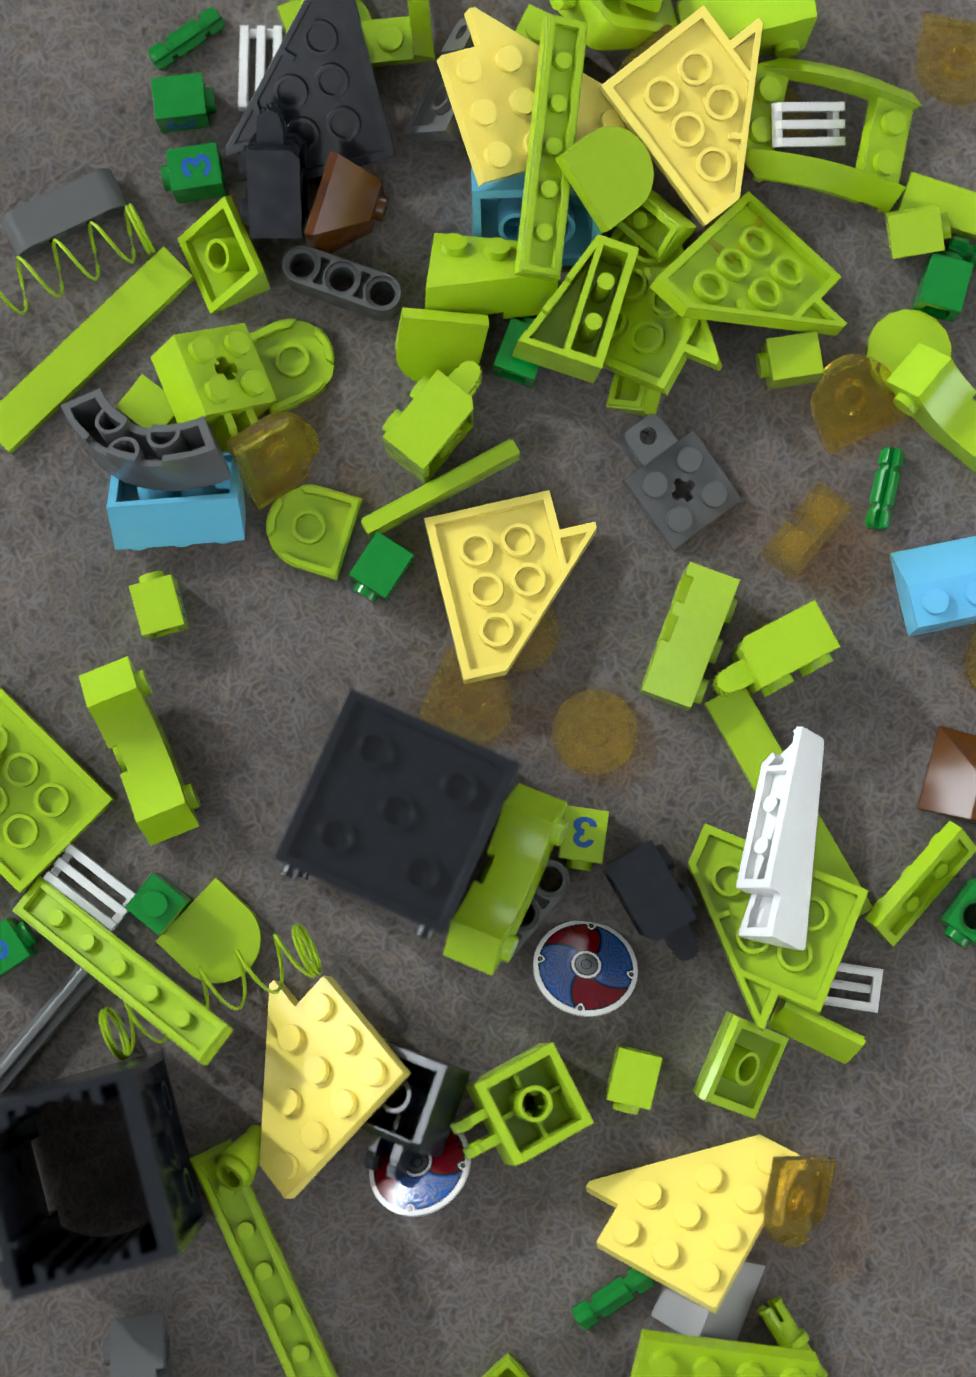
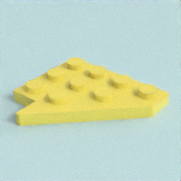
[599,5,763,227]
[424,490,597,684]
[259,975,411,1199]

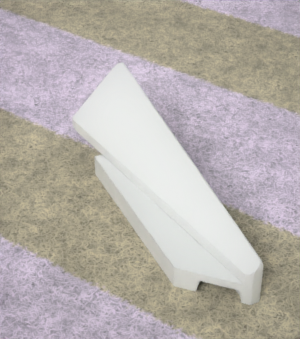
[736,726,824,950]

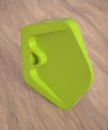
[549,0,679,51]

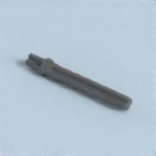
[0,965,98,1096]

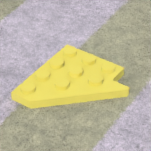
[437,7,630,187]
[586,1135,800,1314]

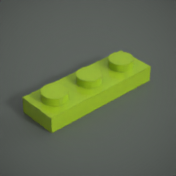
[865,821,976,947]

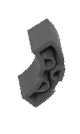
[61,388,232,491]
[102,1311,173,1377]

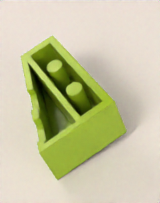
[675,0,817,58]
[425,233,559,319]
[512,234,639,384]
[639,562,740,711]

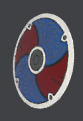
[533,921,638,1017]
[369,1128,471,1217]

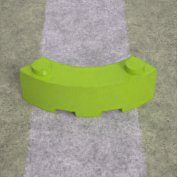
[886,342,976,473]
[79,656,201,846]
[443,783,569,976]

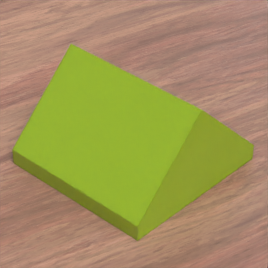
[177,196,271,314]
[693,1011,789,1119]

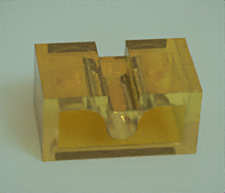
[759,481,853,581]

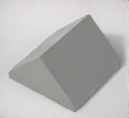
[651,1258,765,1341]

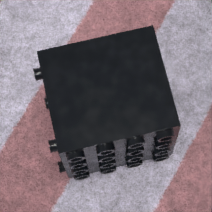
[273,688,520,941]
[0,1050,206,1301]

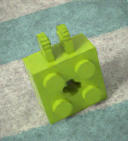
[151,323,277,453]
[382,359,482,484]
[711,600,840,697]
[450,1042,594,1166]

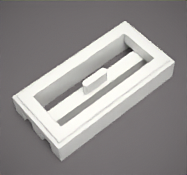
[238,25,283,112]
[771,102,845,148]
[43,844,136,931]
[824,962,883,1013]

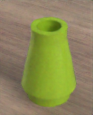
[213,1125,261,1191]

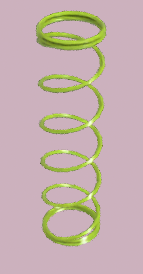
[0,203,155,315]
[99,923,322,1061]

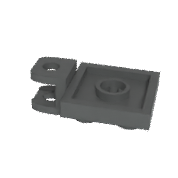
[403,18,474,143]
[619,414,742,550]

